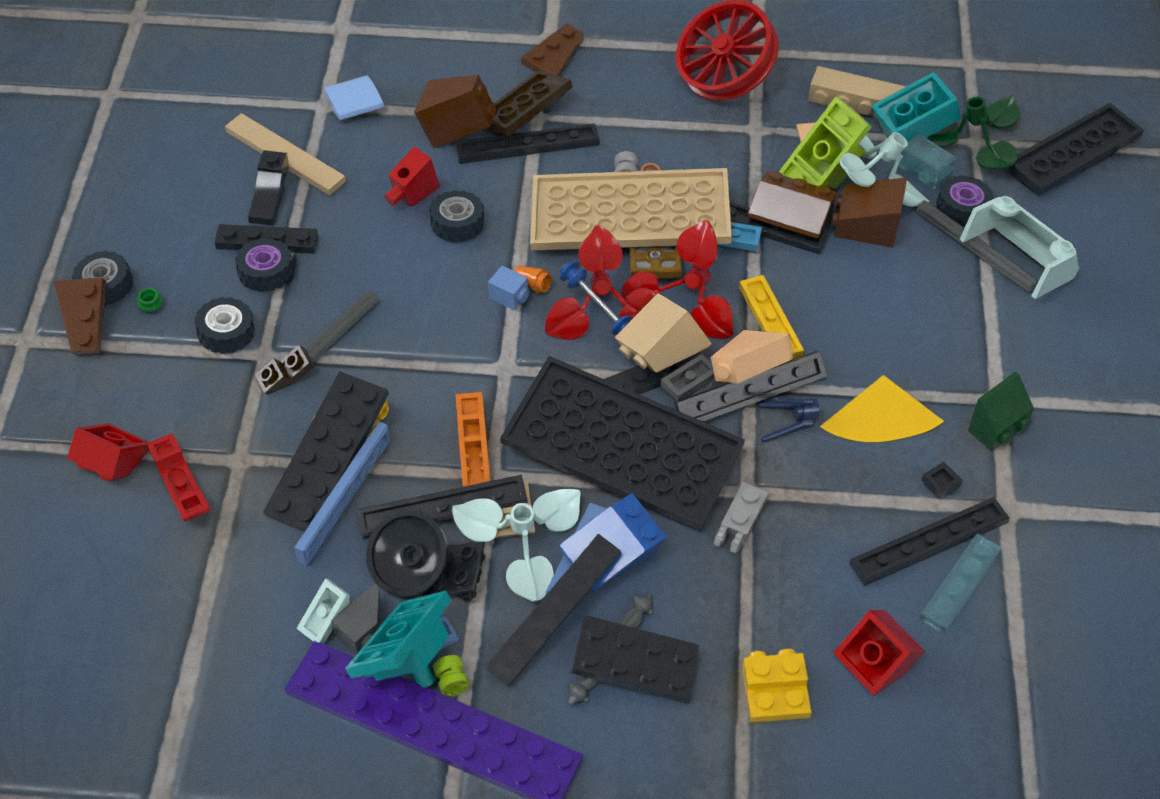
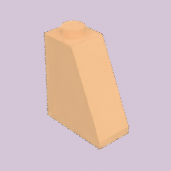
[711,330,793,383]

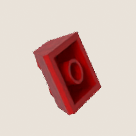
[67,423,149,481]
[833,609,925,696]

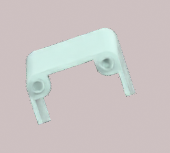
[960,196,1079,299]

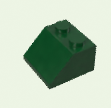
[968,372,1034,451]

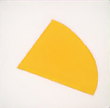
[820,375,944,442]

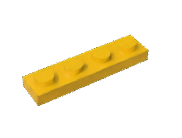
[739,275,804,360]

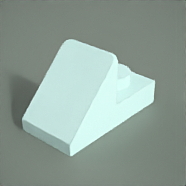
[297,579,350,644]

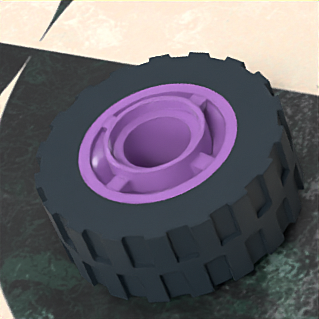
[936,175,994,227]
[235,238,294,292]

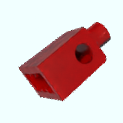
[384,146,440,206]

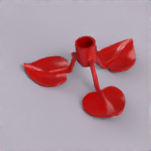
[621,220,734,339]
[545,224,657,340]

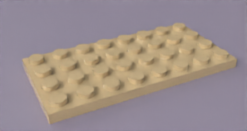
[530,168,732,250]

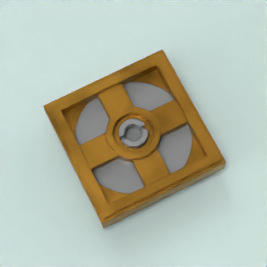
[630,246,681,278]

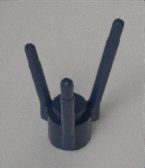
[758,397,820,442]

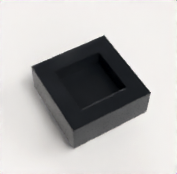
[921,462,962,499]

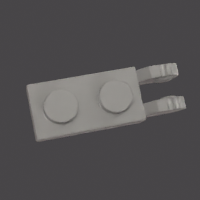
[714,482,769,554]

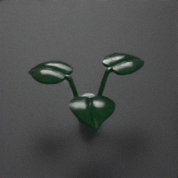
[922,94,1020,170]

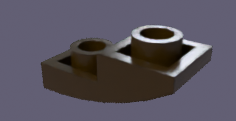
[255,345,315,395]

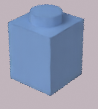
[488,266,529,311]

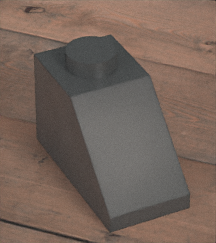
[331,584,381,655]

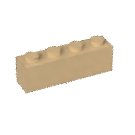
[808,66,906,117]

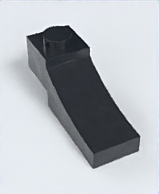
[248,150,289,226]

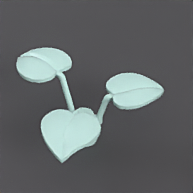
[840,132,930,207]
[452,489,580,602]

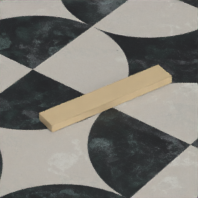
[225,113,346,196]

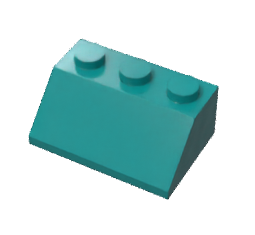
[871,72,961,150]

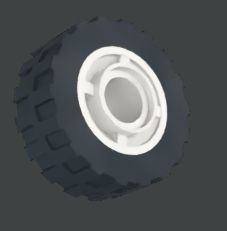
[195,297,255,354]

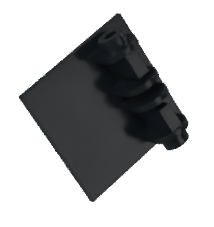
[423,541,486,602]

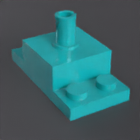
[345,591,451,688]

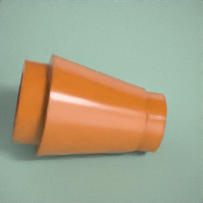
[514,265,553,293]

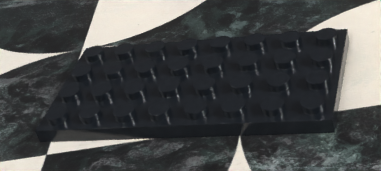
[500,356,745,531]

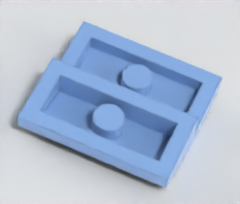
[324,75,384,120]

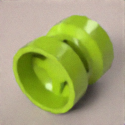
[433,655,470,697]

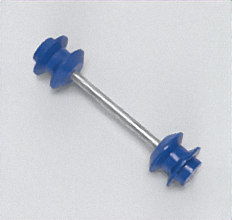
[560,261,632,335]

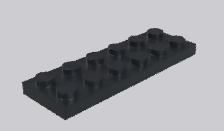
[1007,103,1144,195]
[263,371,389,532]

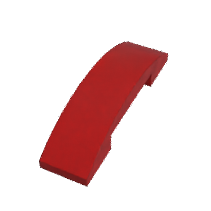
[147,433,211,522]

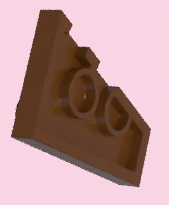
[521,23,584,76]
[54,277,107,355]

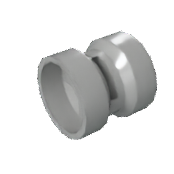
[614,151,638,172]

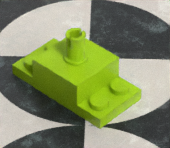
[779,97,872,189]

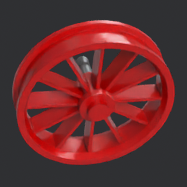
[675,0,779,101]

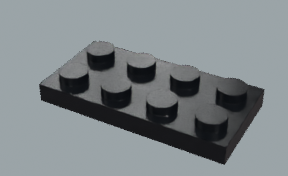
[571,615,699,703]

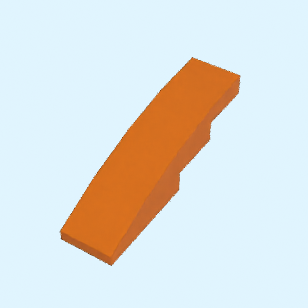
[455,392,490,487]

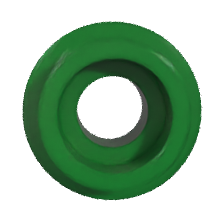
[136,288,163,312]

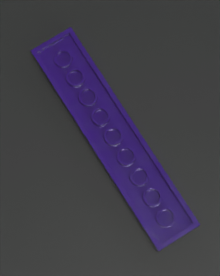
[284,640,583,799]

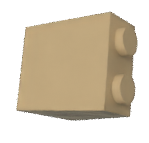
[615,293,712,372]

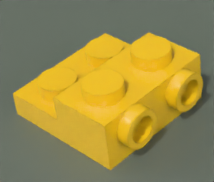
[742,649,812,723]

